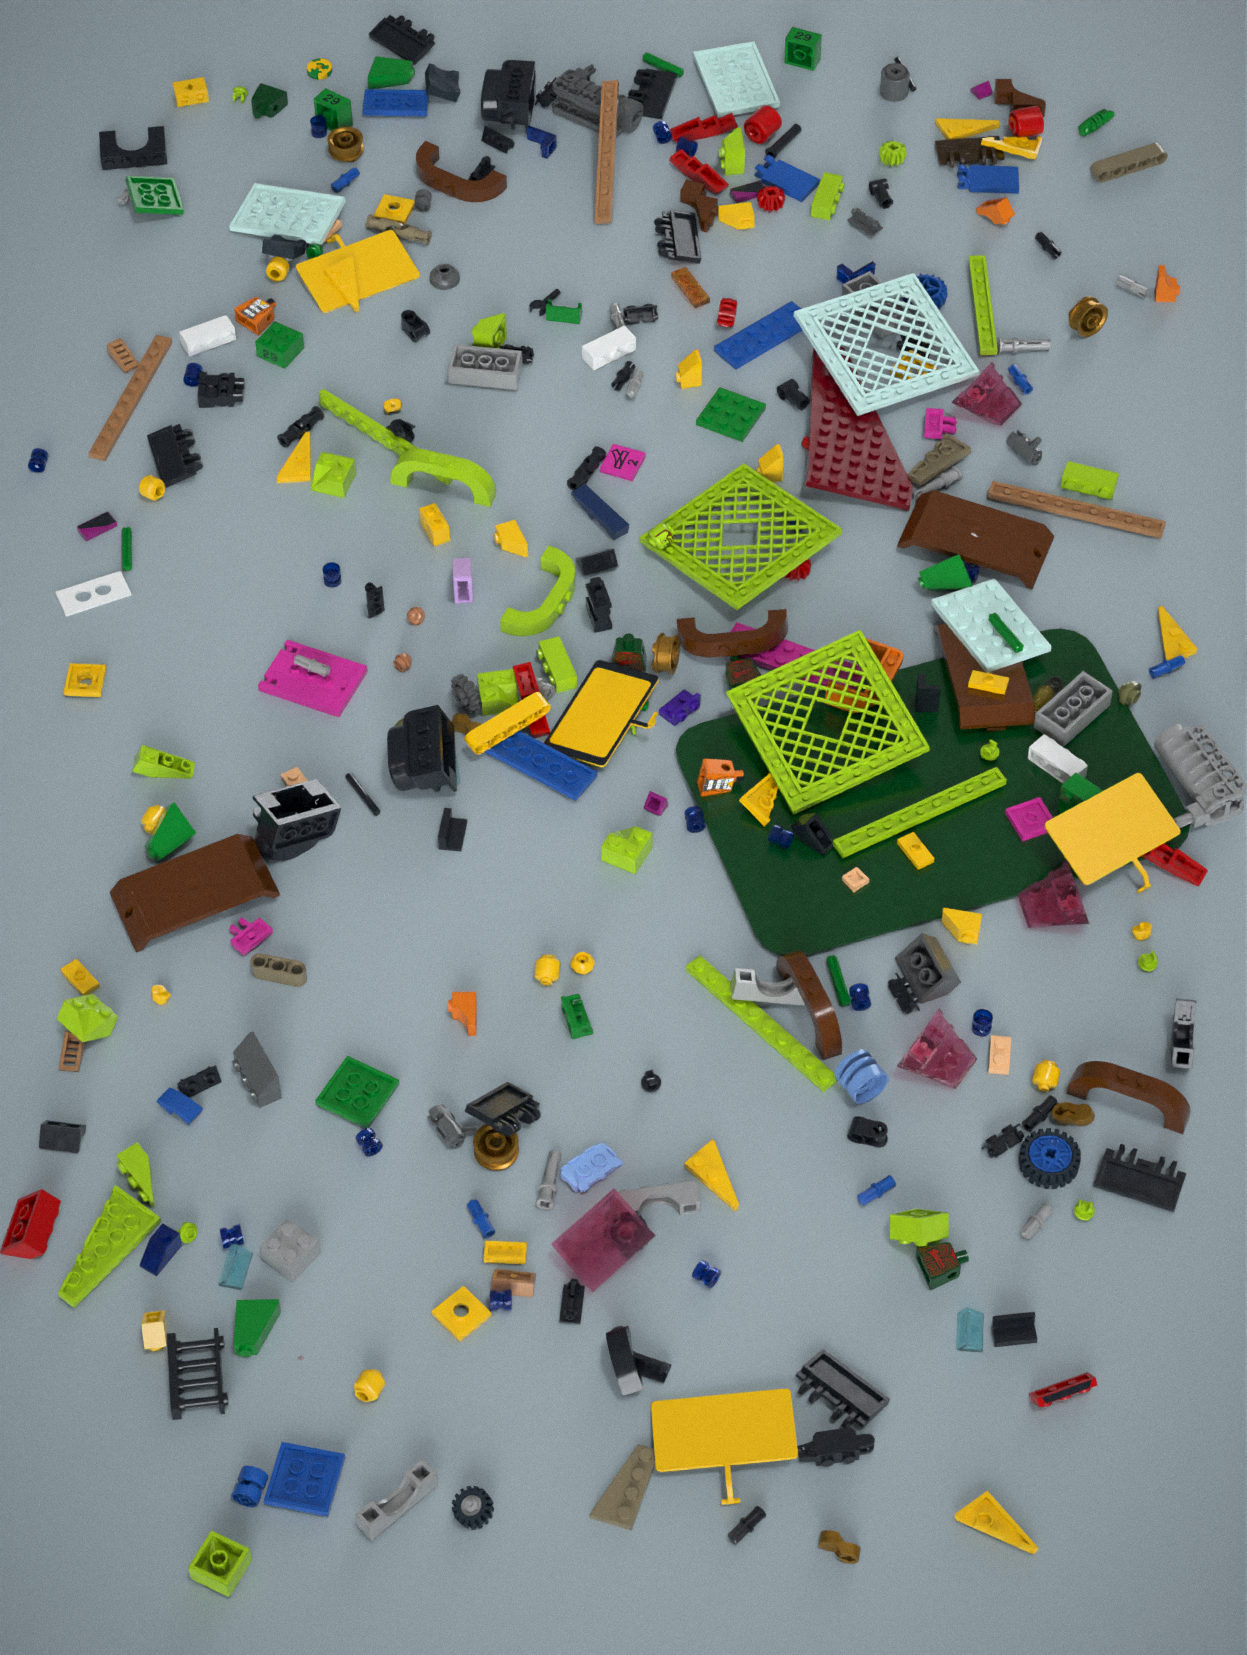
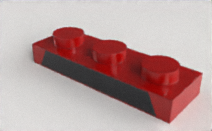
[1029,1372,1098,1407]

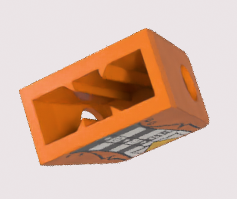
[234,297,276,336]
[697,759,744,797]

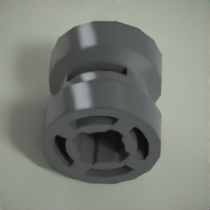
[414,189,432,213]

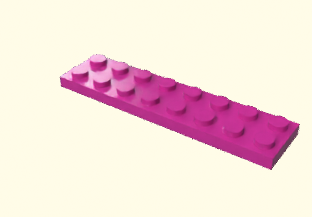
[730,622,862,690]

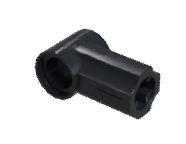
[869,178,893,209]
[776,379,810,411]

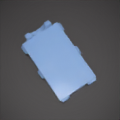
[560,1142,623,1193]

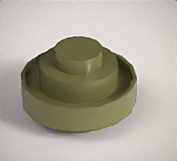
[1118,680,1142,706]

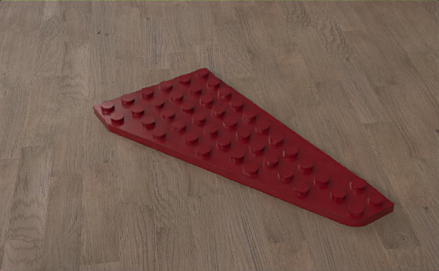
[805,346,913,511]

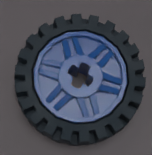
[1019,1128,1081,1189]

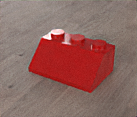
[0,1189,61,1259]

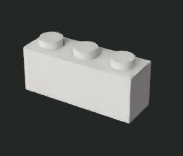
[179,315,236,357]
[582,326,636,370]
[1028,734,1088,783]

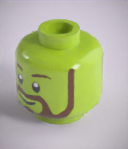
[648,522,675,549]

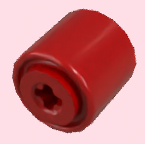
[744,105,782,144]
[1008,105,1044,138]

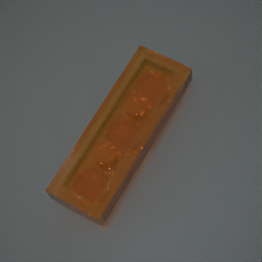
[671,267,710,308]

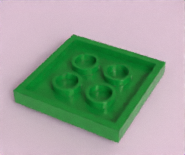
[125,175,184,215]
[696,387,766,442]
[315,1056,399,1129]

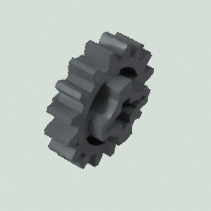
[451,674,481,714]

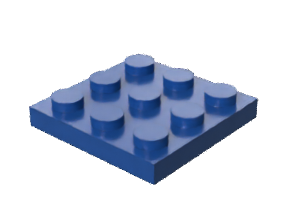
[264,1442,346,1517]

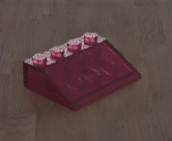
[551,1188,656,1292]

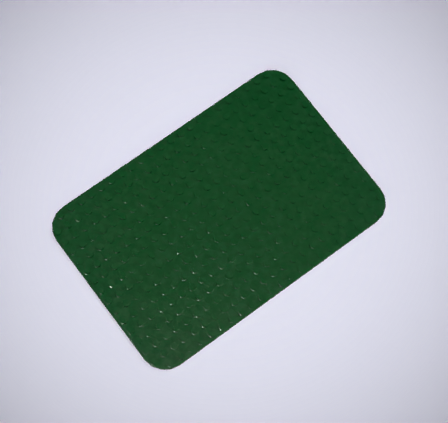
[676,628,1190,956]

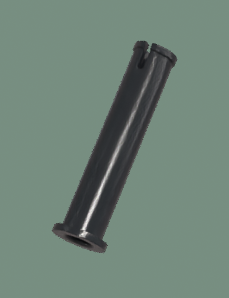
[765,124,802,159]

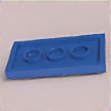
[363,89,429,116]

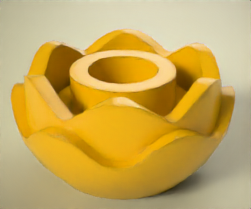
[570,952,595,975]

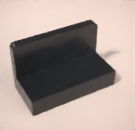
[576,549,618,576]
[915,674,941,712]
[438,808,467,852]
[39,1120,86,1153]
[991,1312,1037,1347]

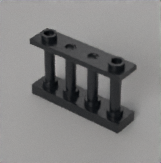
[167,1328,229,1420]

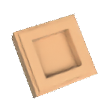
[842,867,869,892]

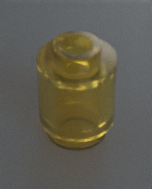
[1032,685,1055,712]

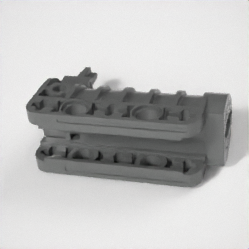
[552,64,644,137]

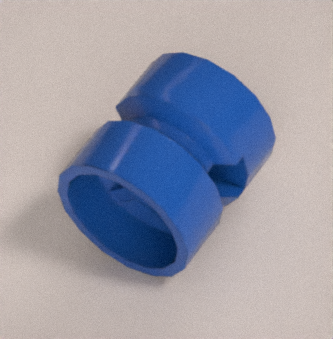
[231,1466,268,1507]

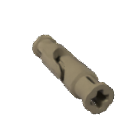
[365,214,432,245]

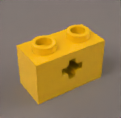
[172,77,209,107]
[419,503,450,547]

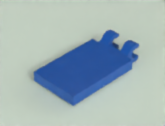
[754,155,820,202]
[957,164,1019,194]

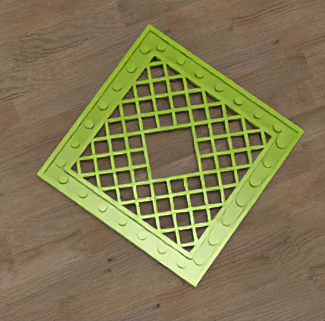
[639,463,842,610]
[726,630,930,815]

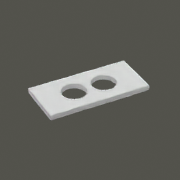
[55,571,131,616]

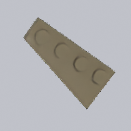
[908,433,971,487]
[590,1444,655,1531]

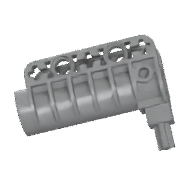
[1154,724,1246,828]

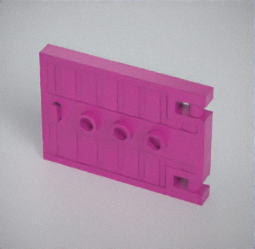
[258,640,368,717]

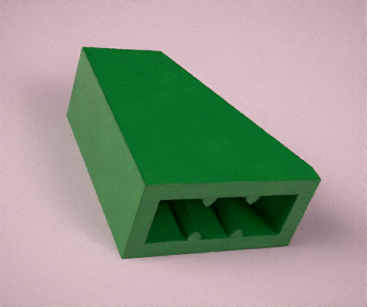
[368,56,415,89]
[918,554,973,591]
[144,802,196,862]
[234,1299,281,1357]

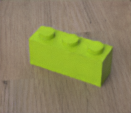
[811,172,845,221]
[1061,461,1119,500]
[536,636,577,693]

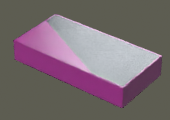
[730,180,764,203]
[77,511,117,541]

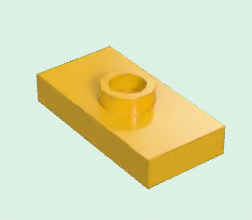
[968,670,1009,695]
[897,832,935,870]
[60,958,100,996]
[484,1241,527,1264]

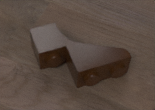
[994,79,1046,117]
[680,180,718,233]

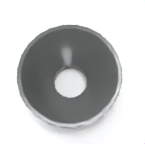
[430,264,460,290]

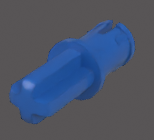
[331,168,360,193]
[1008,364,1033,395]
[1149,655,1186,679]
[857,1175,896,1205]
[467,1199,496,1238]

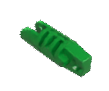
[1078,109,1115,136]

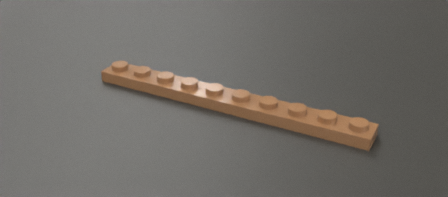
[594,80,619,224]
[89,335,172,461]
[987,481,1166,539]

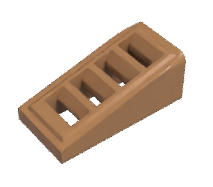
[107,338,139,373]
[58,1031,86,1072]

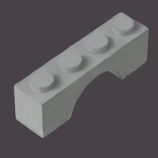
[730,968,806,1006]
[614,1180,700,1220]
[355,1459,438,1541]

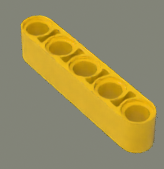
[464,692,551,755]

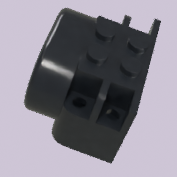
[481,60,536,134]
[387,705,457,792]
[253,779,342,861]

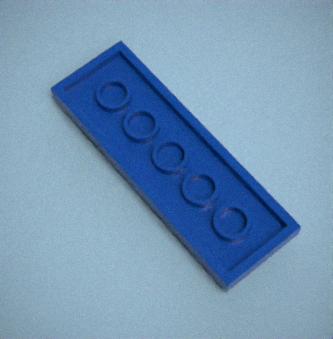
[714,301,803,370]
[485,730,597,801]

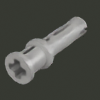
[997,337,1051,353]
[912,466,963,502]
[536,1150,562,1210]

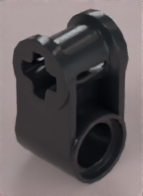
[401,310,430,342]
[847,1116,888,1148]

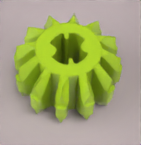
[879,140,907,167]

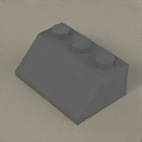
[895,933,961,1004]
[232,1031,282,1108]

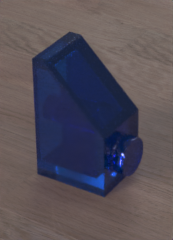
[139,1223,182,1277]

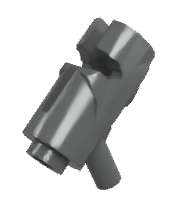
[1006,430,1042,464]
[427,1104,476,1148]

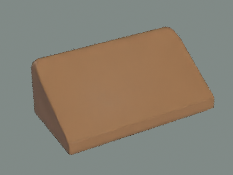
[491,1269,536,1297]

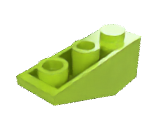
[132,745,195,779]
[116,1142,155,1208]

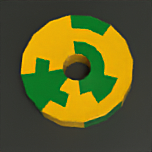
[307,58,332,80]

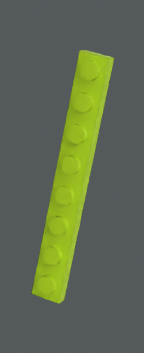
[968,255,998,355]

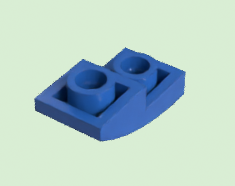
[156,1087,203,1125]

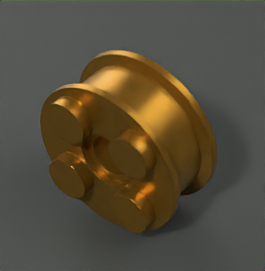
[327,127,364,162]
[1068,296,1108,337]
[652,633,680,675]
[473,1124,519,1171]

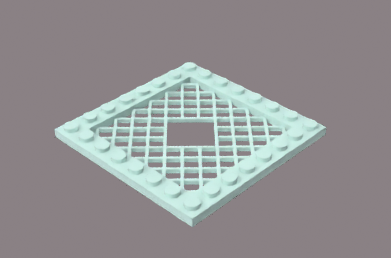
[794,273,979,416]

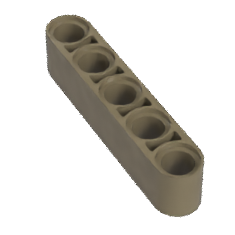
[1090,143,1168,183]

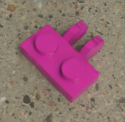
[924,408,957,439]
[229,917,273,956]

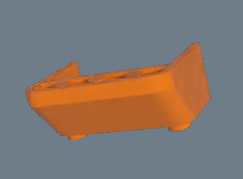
[825,638,904,713]

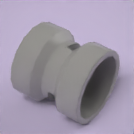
[536,677,555,701]

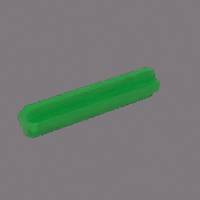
[642,52,684,78]
[122,527,132,571]
[988,612,1024,653]
[826,955,851,1007]

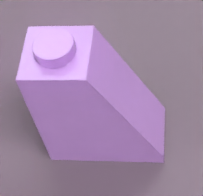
[453,558,473,603]

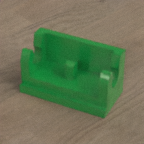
[546,299,583,324]
[561,994,593,1039]

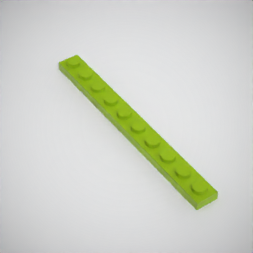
[319,388,453,485]
[833,767,1007,858]
[686,955,838,1092]

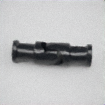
[277,406,324,448]
[567,446,606,491]

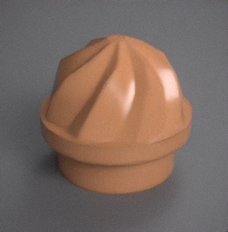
[407,606,425,625]
[393,653,412,672]

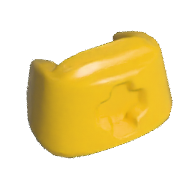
[383,398,402,414]
[1131,922,1152,941]
[152,985,171,1005]

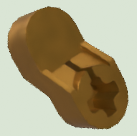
[451,713,481,735]
[1052,1102,1095,1126]
[818,1530,861,1564]

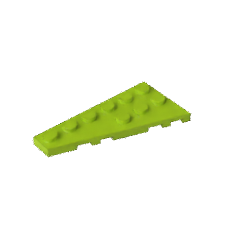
[58,1185,161,1308]

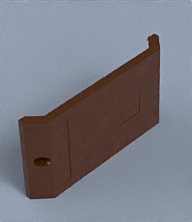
[897,490,1054,589]
[934,624,1035,731]
[109,834,280,952]

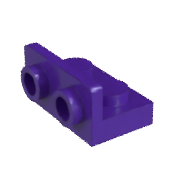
[659,689,701,726]

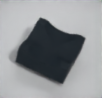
[425,63,461,102]
[262,234,306,261]

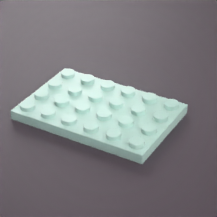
[693,41,780,118]
[229,183,346,245]
[931,579,1051,673]

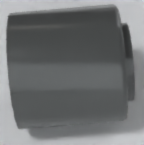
[880,63,910,102]

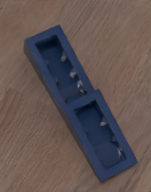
[571,484,629,540]

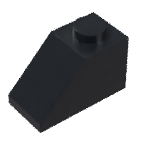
[791,813,834,855]

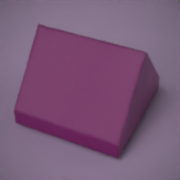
[970,81,993,100]
[644,791,668,816]

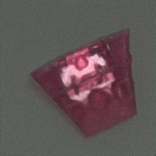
[952,362,1022,426]
[1017,861,1089,928]
[897,1009,977,1089]

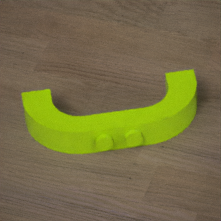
[390,449,496,507]
[500,545,576,636]

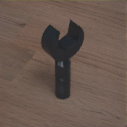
[529,289,561,316]

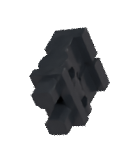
[197,372,245,408]
[585,577,612,633]

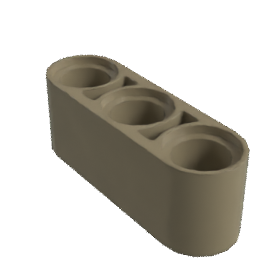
[250,953,307,987]

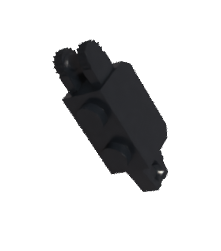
[797,1427,875,1467]

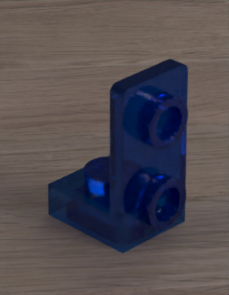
[527,126,557,159]
[836,261,876,284]

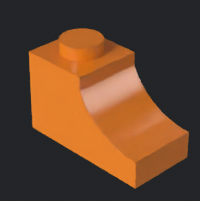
[976,197,1015,225]
[1154,265,1180,302]
[448,992,477,1036]

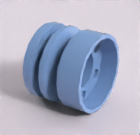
[834,1049,889,1104]

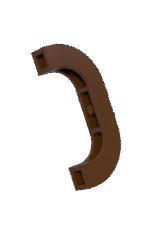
[416,141,507,202]
[677,609,788,658]
[776,950,842,1060]
[1066,1061,1191,1134]

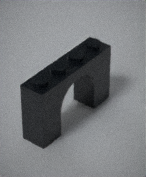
[99,126,168,170]

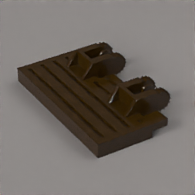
[935,136,1005,168]

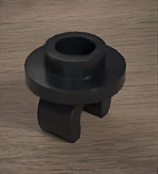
[641,1069,661,1092]

